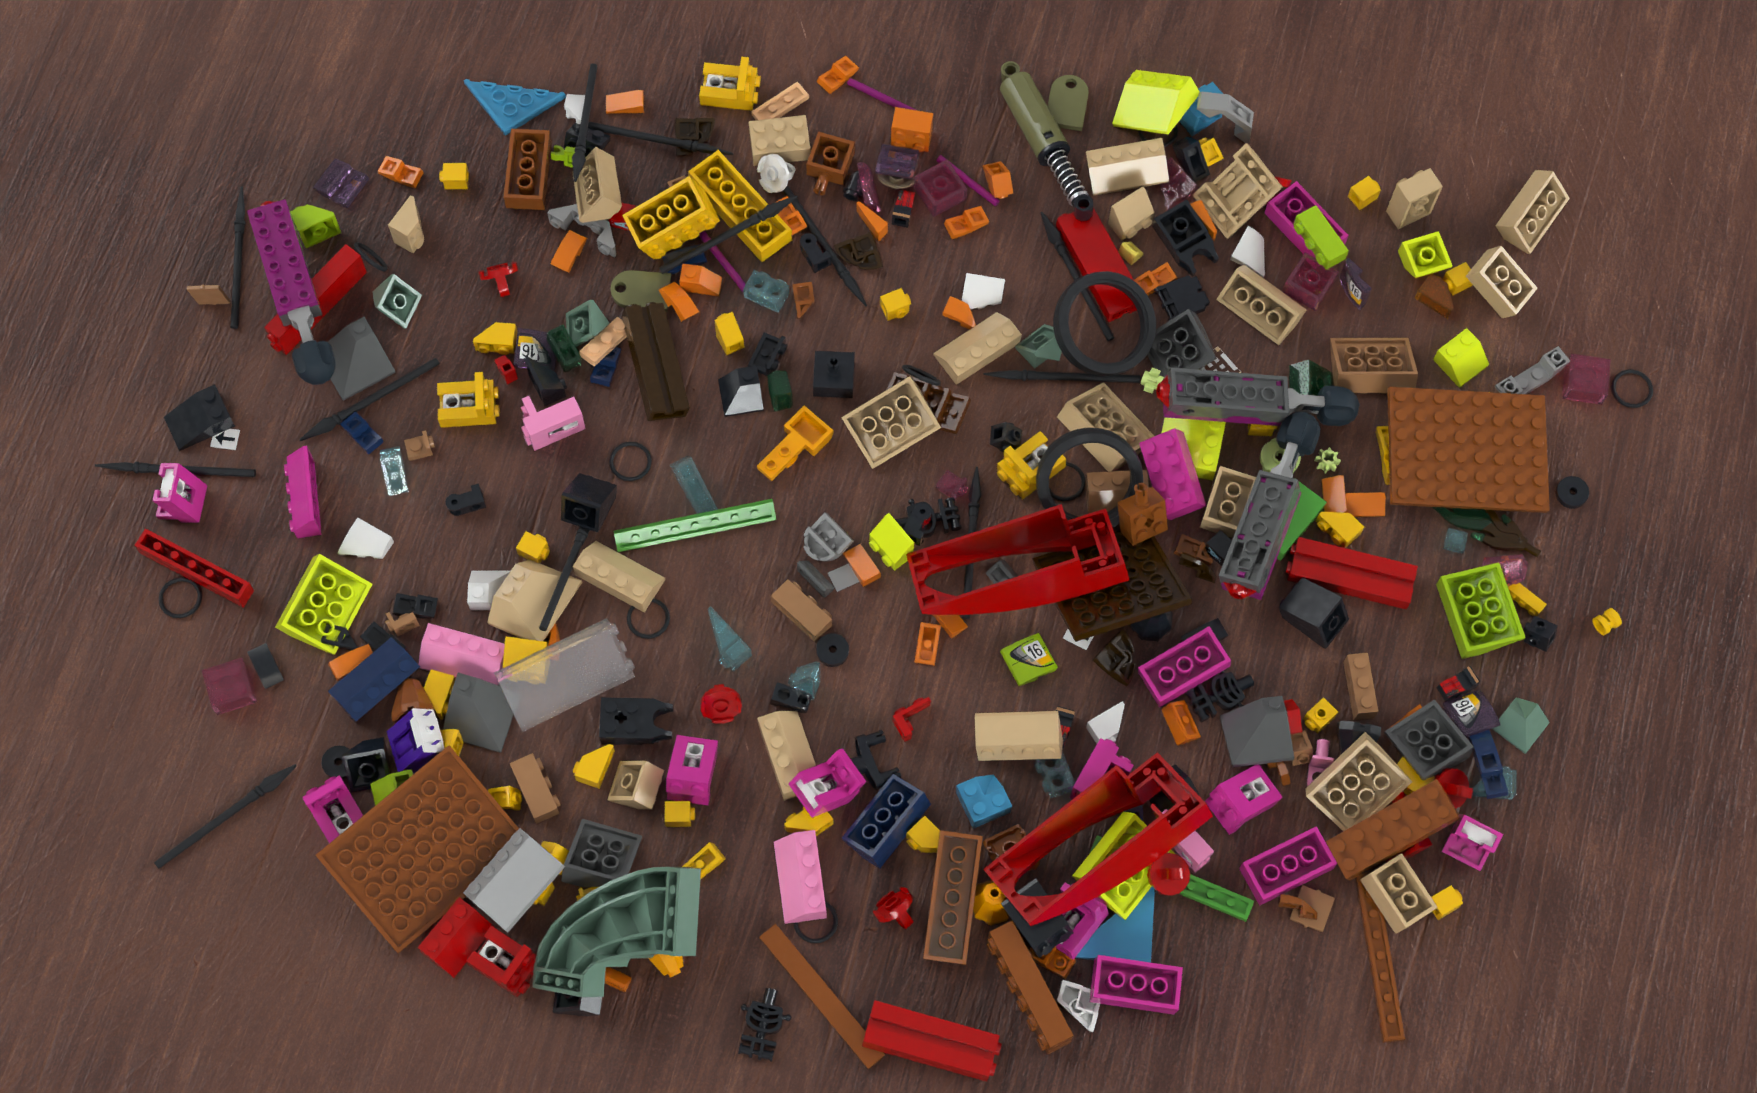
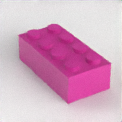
[1265,181,1349,267]
[1139,428,1206,520]
[1138,626,1231,707]
[1239,826,1337,906]
[1089,955,1183,1015]

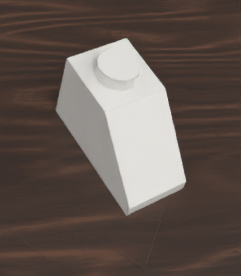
[1086,701,1125,744]

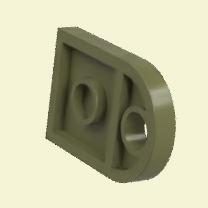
[1048,75,1089,131]
[611,270,672,312]

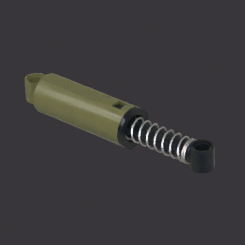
[1000,61,1093,221]

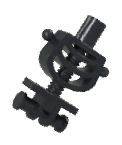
[895,497,962,544]
[1185,670,1254,722]
[738,988,792,1062]

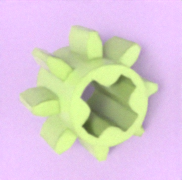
[1140,368,1164,394]
[1314,447,1341,474]

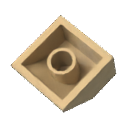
[1108,187,1155,241]
[388,195,424,253]
[608,761,664,809]

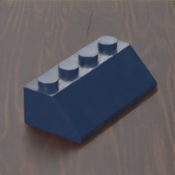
[328,637,420,722]
[842,774,931,869]

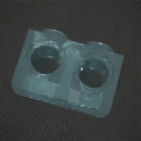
[743,270,789,313]
[1034,751,1075,798]

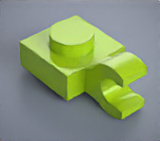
[551,145,575,168]

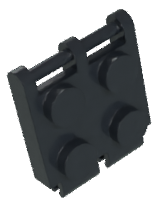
[1153,275,1210,321]

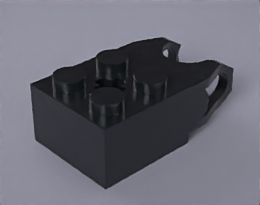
[1152,199,1219,277]
[599,697,674,745]

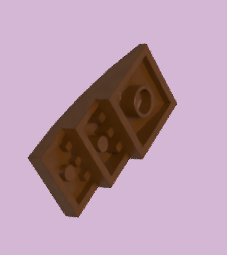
[887,372,971,434]

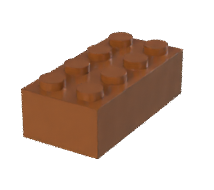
[503,129,552,210]

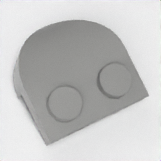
[804,513,854,561]

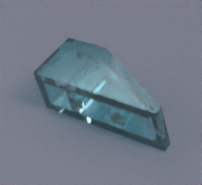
[670,456,718,514]
[708,606,752,672]
[788,661,821,700]

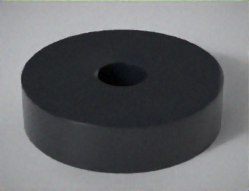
[1555,476,1589,509]
[816,633,849,667]
[321,746,350,780]

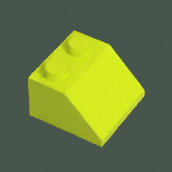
[1398,231,1453,278]
[1433,328,1489,388]
[869,513,914,571]

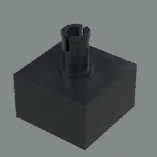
[813,351,855,398]

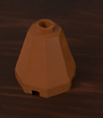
[391,678,436,724]

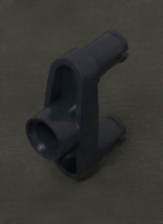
[850,730,901,790]

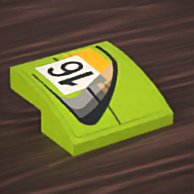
[1000,633,1058,686]

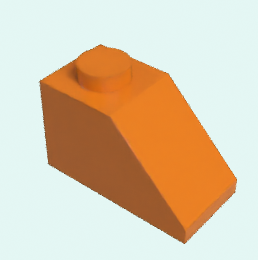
[983,161,1013,199]
[679,264,722,296]

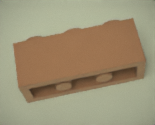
[771,579,832,642]
[1343,653,1379,721]
[510,753,561,824]

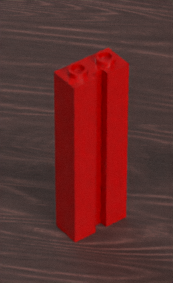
[1056,207,1137,323]
[264,244,367,355]
[1285,537,1418,610]
[862,1000,1002,1082]

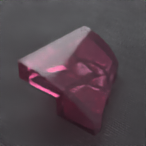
[1161,157,1199,210]
[857,162,881,212]
[1482,554,1528,587]

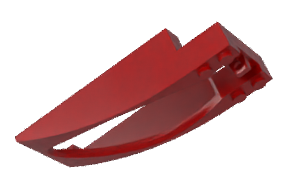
[906,504,1130,615]
[983,752,1213,926]

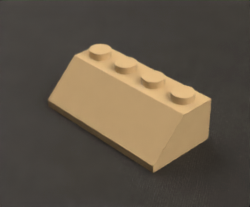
[1086,138,1169,196]
[573,147,622,223]
[1496,170,1570,254]
[1216,264,1306,345]
[933,312,1022,385]
[573,541,666,613]
[757,711,816,801]
[975,711,1063,761]

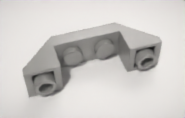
[1197,92,1254,143]
[548,204,616,258]
[1495,346,1570,394]

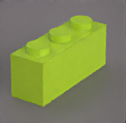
[1293,205,1349,270]

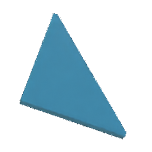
[464,79,566,136]
[1075,886,1155,963]

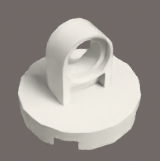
[757,154,795,193]

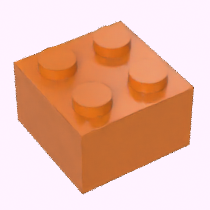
[891,107,933,152]

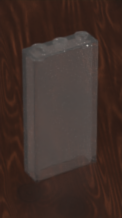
[494,618,635,732]

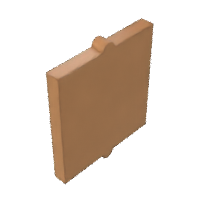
[187,285,230,305]
[1290,885,1335,932]

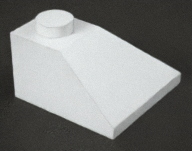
[467,571,510,610]

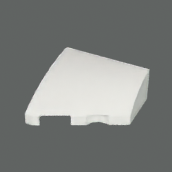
[1230,226,1265,278]
[962,273,1005,309]
[338,518,394,559]
[1057,980,1100,1032]

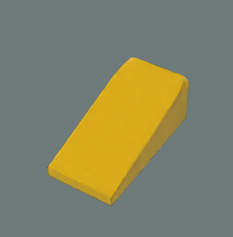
[682,842,726,880]

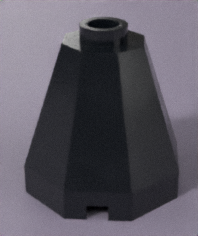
[1130,611,1172,642]
[1336,721,1381,754]

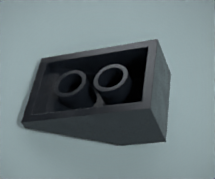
[164,384,235,451]

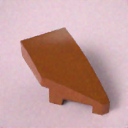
[792,282,814,319]
[1173,534,1213,565]
[1267,761,1291,786]
[1278,894,1317,920]

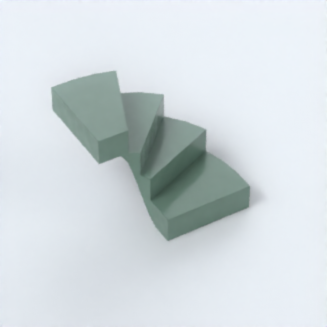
[532,867,701,997]

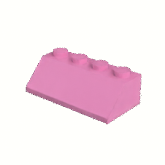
[418,623,505,685]
[774,830,827,924]

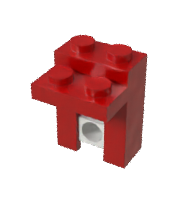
[466,926,536,998]

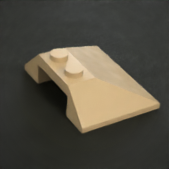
[1193,143,1283,239]
[487,560,582,641]

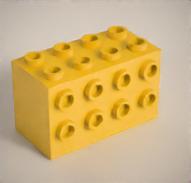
[622,176,720,259]

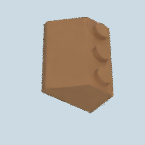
[1085,470,1149,514]

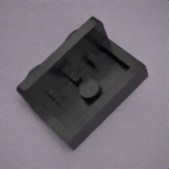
[564,122,610,157]
[748,332,788,377]

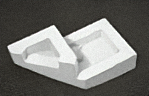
[564,94,585,124]

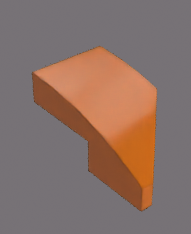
[942,296,976,329]

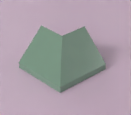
[372,274,422,329]
[566,299,609,350]
[1015,324,1062,369]
[1491,697,1550,754]

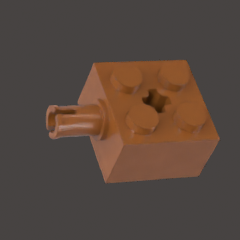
[806,132,855,195]
[1117,483,1168,546]

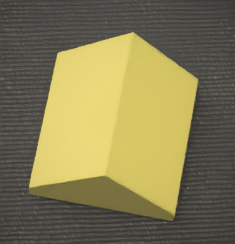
[1118,241,1144,266]

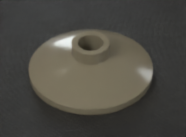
[878,166,916,189]

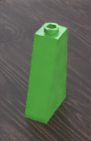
[1277,478,1327,561]

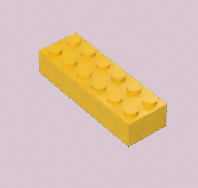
[688,150,792,262]

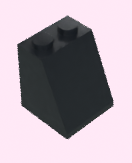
[561,473,617,533]
[1279,577,1349,649]
[1001,878,1074,958]

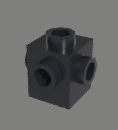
[990,422,1022,452]
[1523,616,1558,652]

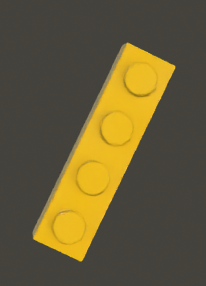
[1504,572,1547,616]

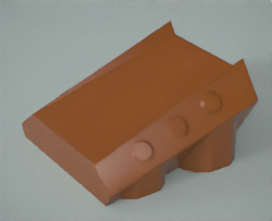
[983,824,1040,872]

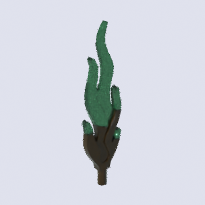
[1432,507,1541,558]

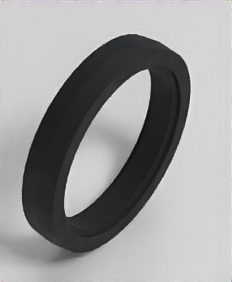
[1053,271,1156,376]
[1036,427,1143,527]

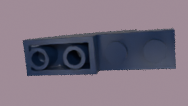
[1467,726,1508,799]

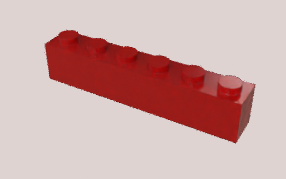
[134,528,254,608]

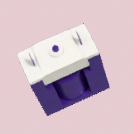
[387,708,445,774]

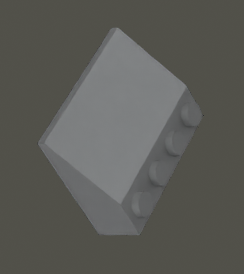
[463,828,565,932]

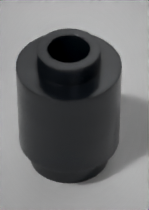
[843,171,867,201]

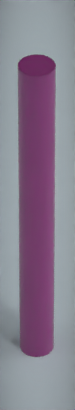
[847,78,916,110]
[936,155,1000,206]
[699,230,748,292]

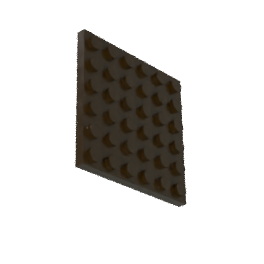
[1032,530,1192,642]

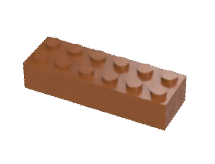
[1326,779,1461,881]
[923,830,983,965]
[986,920,1074,1055]

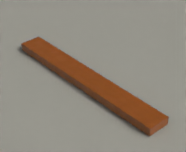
[1355,872,1405,1043]
[759,924,885,1070]

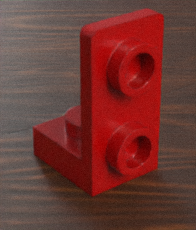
[892,697,931,742]

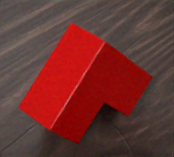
[494,355,518,385]
[1284,699,1302,734]

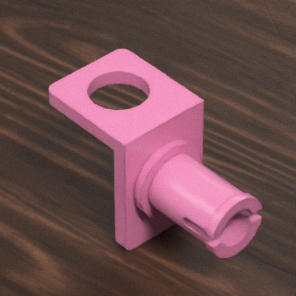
[1307,739,1334,786]

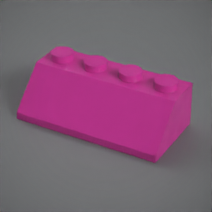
[284,446,322,538]

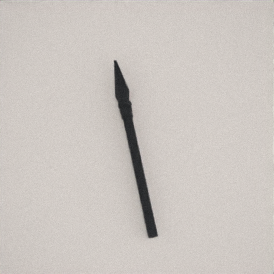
[572,63,597,182]
[588,122,733,155]
[230,186,246,329]
[783,186,867,307]
[659,195,798,274]
[1040,212,1115,341]
[300,358,440,441]
[983,369,1141,383]
[95,461,256,477]
[962,466,982,619]
[539,526,591,631]
[154,764,297,869]

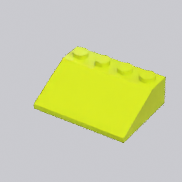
[1112,70,1199,134]
[1161,418,1226,481]
[275,554,372,655]
[1072,812,1175,920]

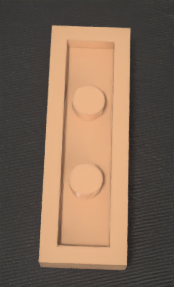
[752,81,809,120]
[579,317,627,366]

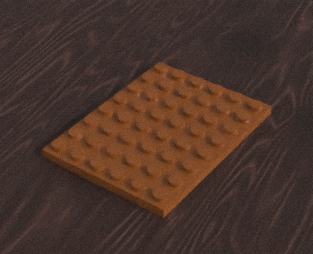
[1387,387,1550,513]
[315,745,519,953]

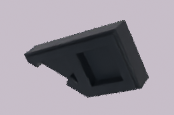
[321,624,358,651]

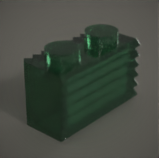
[546,325,582,372]
[768,370,793,411]

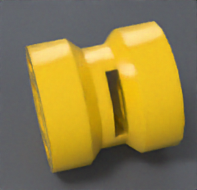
[1592,608,1622,636]

